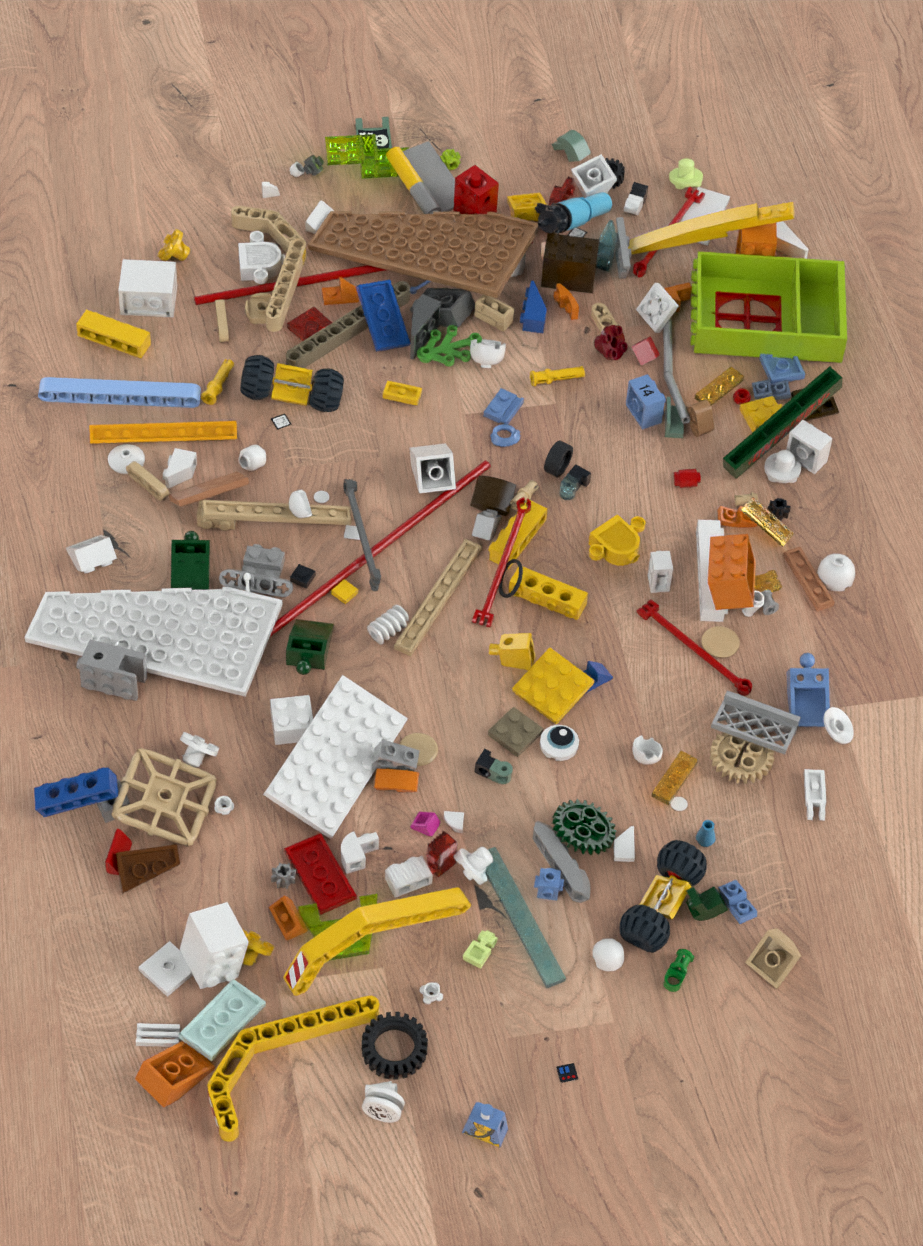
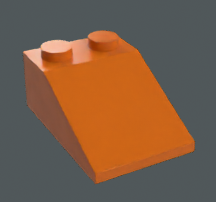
[135,1041,215,1108]

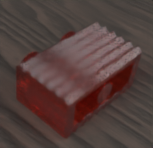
[426,831,458,877]

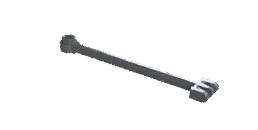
[343,479,381,591]

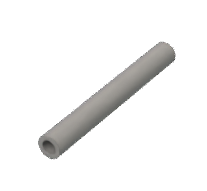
[663,319,673,375]
[664,372,690,423]

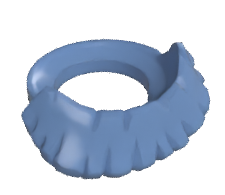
[490,424,521,447]

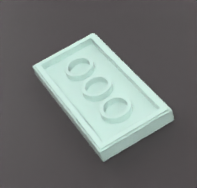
[179,980,266,1061]

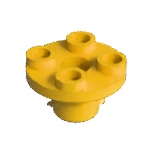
[157,229,190,261]
[242,929,275,966]

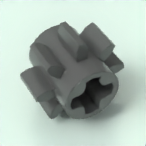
[303,154,324,176]

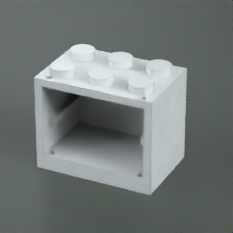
[118,259,177,317]
[180,902,249,989]

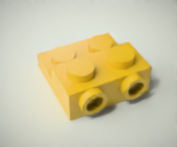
[507,192,547,221]
[739,396,783,432]

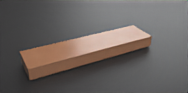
[783,547,835,611]

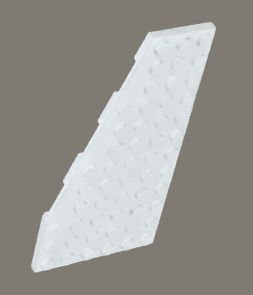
[24,587,283,697]

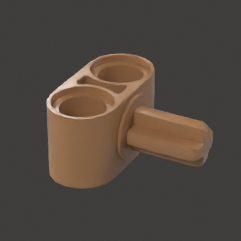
[686,400,714,437]

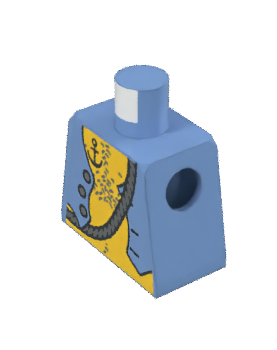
[462,1102,508,1148]

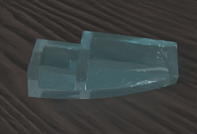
[596,220,616,272]

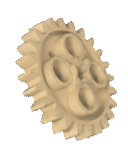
[710,728,774,784]

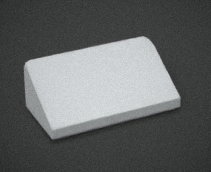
[305,200,334,234]

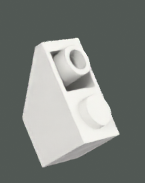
[163,448,197,488]

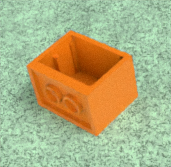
[735,223,777,256]
[708,534,756,610]

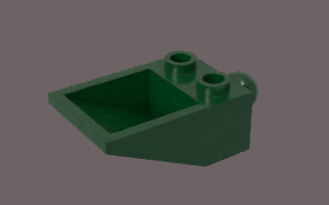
[171,531,210,590]
[286,619,334,675]

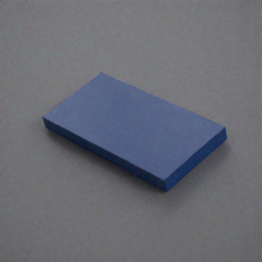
[356,280,411,352]

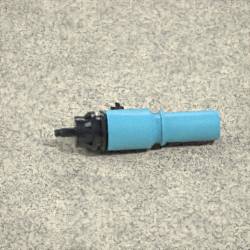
[535,192,612,234]

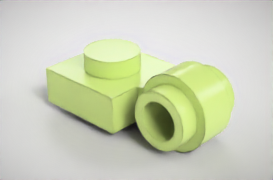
[463,930,498,969]

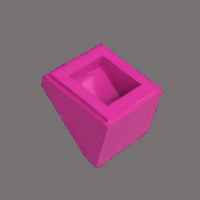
[410,812,441,837]

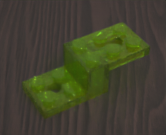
[325,134,409,179]

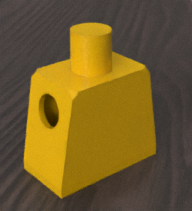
[489,633,535,670]

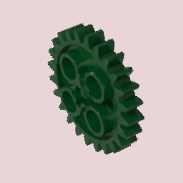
[552,799,617,855]

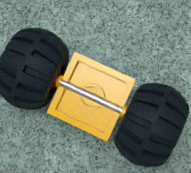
[240,355,344,412]
[619,840,707,953]

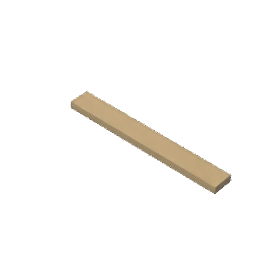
[202,500,352,525]
[394,539,482,656]

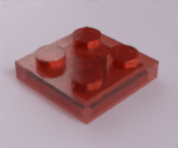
[287,307,332,342]

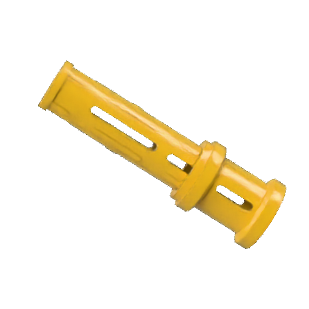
[201,359,234,405]
[530,366,585,387]

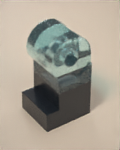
[560,464,591,500]

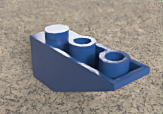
[520,280,547,334]

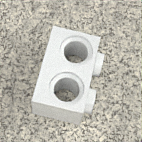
[647,551,673,593]

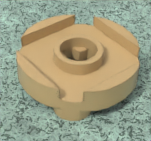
[245,293,271,324]

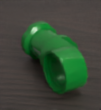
[663,949,694,992]

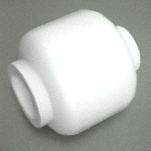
[239,445,266,471]

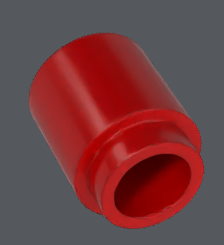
[674,468,701,488]

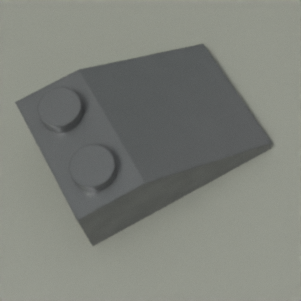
[410,288,475,328]
[410,294,441,360]

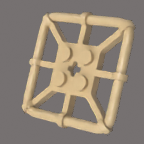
[111,748,217,847]

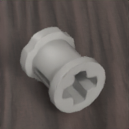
[761,590,779,615]

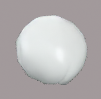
[289,490,312,518]
[632,735,663,765]
[592,938,624,971]

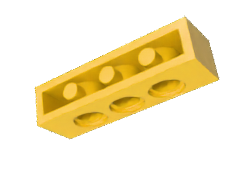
[509,566,588,620]

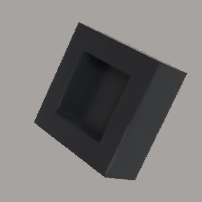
[290,564,316,589]

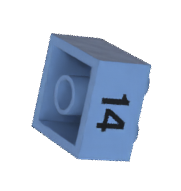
[626,374,666,430]

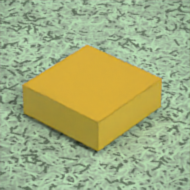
[331,579,358,605]

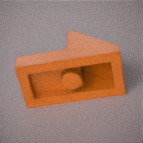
[322,277,359,305]
[660,282,692,312]

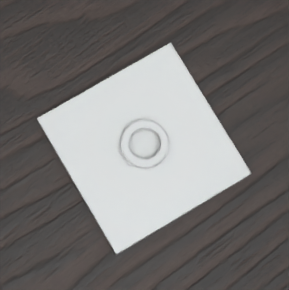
[139,941,193,997]

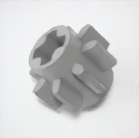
[271,863,296,889]

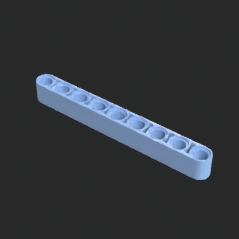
[38,377,201,408]

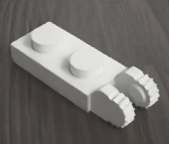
[804,769,826,821]

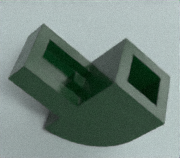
[686,887,728,921]

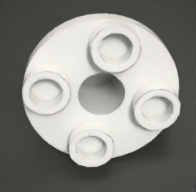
[764,450,801,483]
[180,732,219,767]
[454,847,493,885]

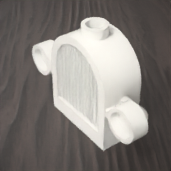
[238,231,285,284]

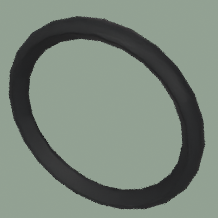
[498,559,523,598]

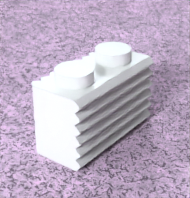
[385,856,433,898]

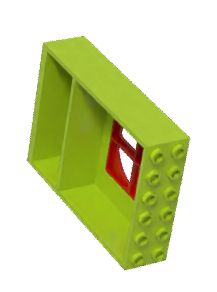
[690,251,847,363]

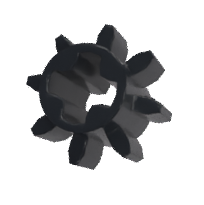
[767,498,791,521]

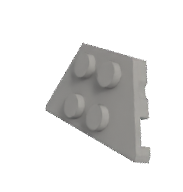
[615,217,631,279]

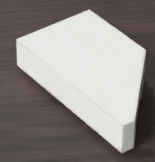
[614,826,635,862]

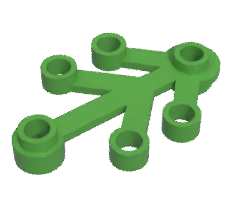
[417,325,482,367]

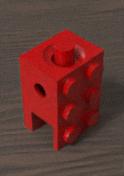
[453,165,499,214]

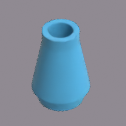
[696,820,716,847]

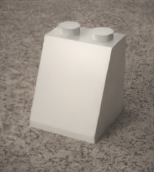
[410,443,456,493]

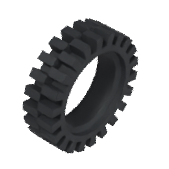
[361,1012,428,1080]

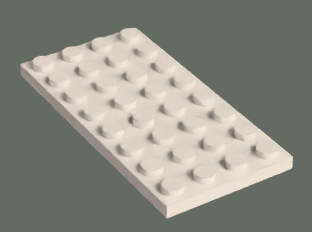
[263,675,408,839]

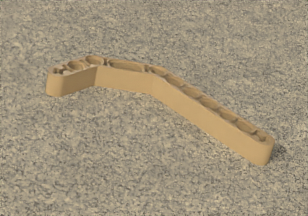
[231,206,306,332]

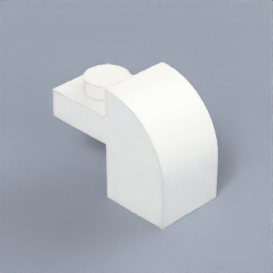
[341,832,379,874]

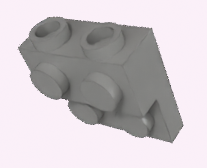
[242,544,285,590]

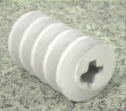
[367,604,409,645]

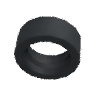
[544,440,573,478]

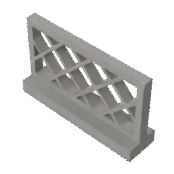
[711,691,801,755]

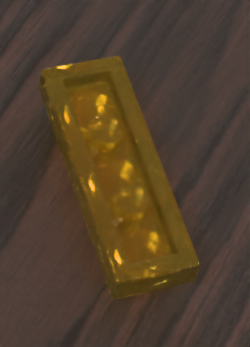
[695,366,744,406]
[741,497,795,547]
[651,751,698,806]

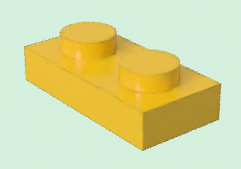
[383,380,422,406]

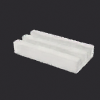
[136,1023,180,1047]

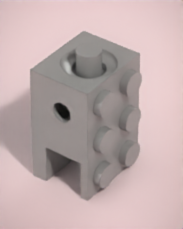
[76,639,147,701]

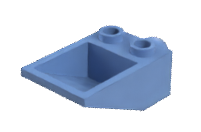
[786,653,830,727]

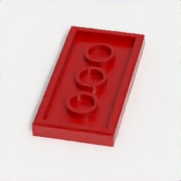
[284,833,357,915]

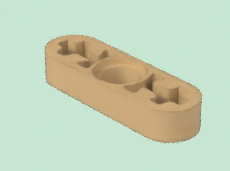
[215,299,229,342]
[591,303,617,332]
[126,461,169,501]

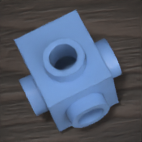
[534,868,564,901]

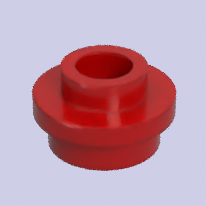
[733,388,751,405]

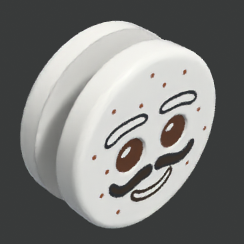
[362,1087,405,1123]

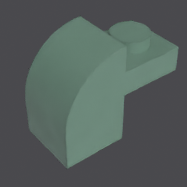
[552,130,591,162]

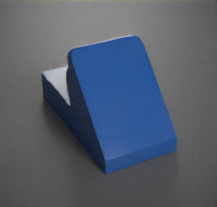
[583,661,613,693]

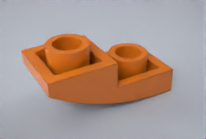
[553,283,579,320]
[717,506,758,528]
[374,769,419,793]

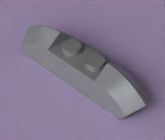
[533,821,590,903]

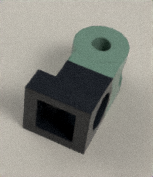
[474,748,513,784]

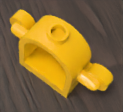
[588,514,646,566]

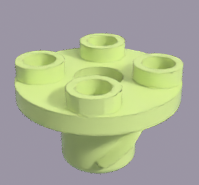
[669,158,703,189]

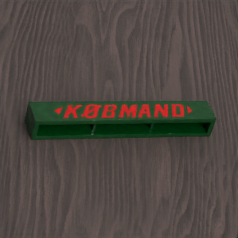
[723,366,843,479]

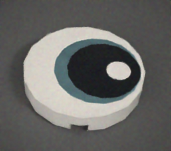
[540,725,579,761]

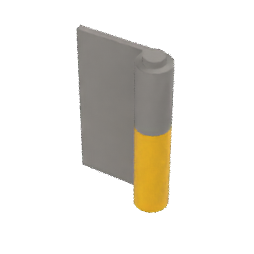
[386,141,455,214]

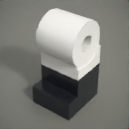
[624,182,649,215]

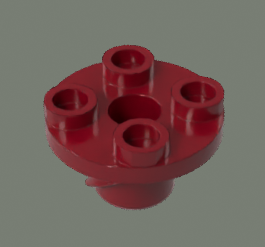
[594,325,628,361]

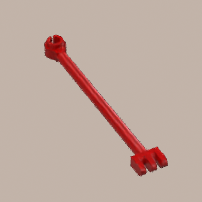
[633,187,705,278]
[472,497,532,628]
[637,599,752,696]

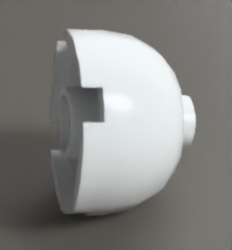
[470,339,506,368]
[817,554,855,591]

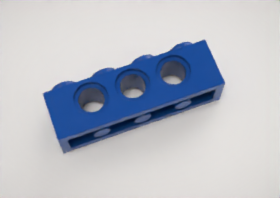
[34,767,118,817]

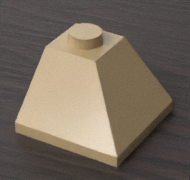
[745,928,801,989]

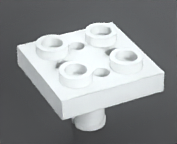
[636,283,678,333]

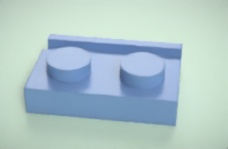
[483,388,524,425]

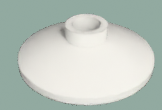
[108,444,145,474]
[824,707,854,744]

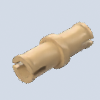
[510,480,539,510]

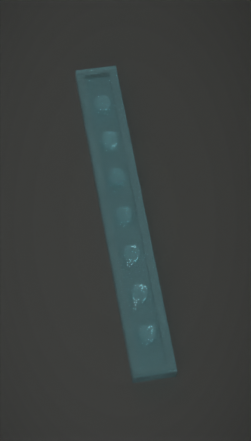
[485,847,566,989]

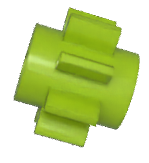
[440,149,461,170]

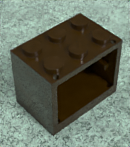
[541,233,600,294]

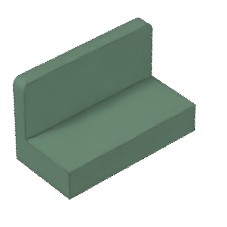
[665,396,684,438]

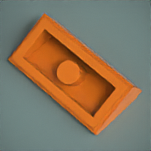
[268,895,308,940]

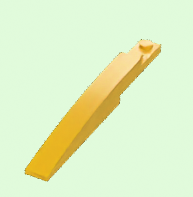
[628,202,794,255]

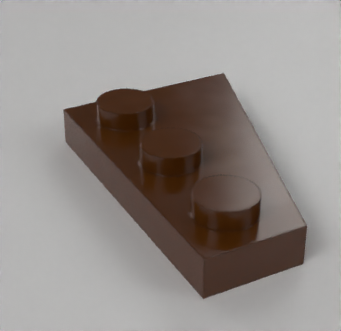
[116,844,180,894]

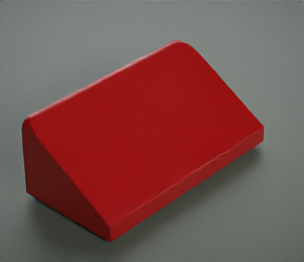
[105,828,132,876]

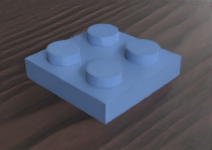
[759,354,805,384]

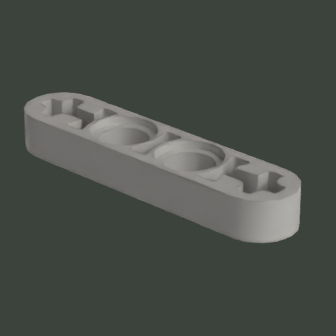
[219,569,293,597]

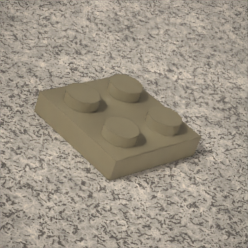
[488,707,544,757]

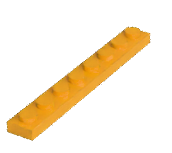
[89,420,237,444]

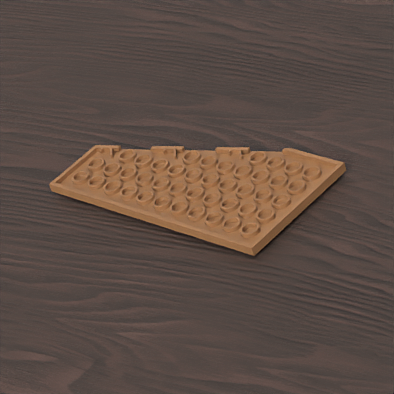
[308,211,540,298]

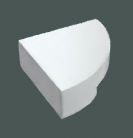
[262,182,280,198]
[444,811,464,833]

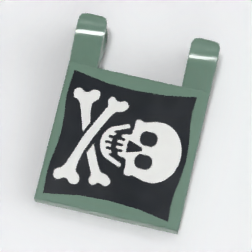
[355,117,392,157]

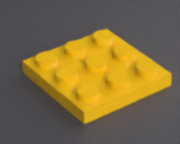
[512,647,594,725]

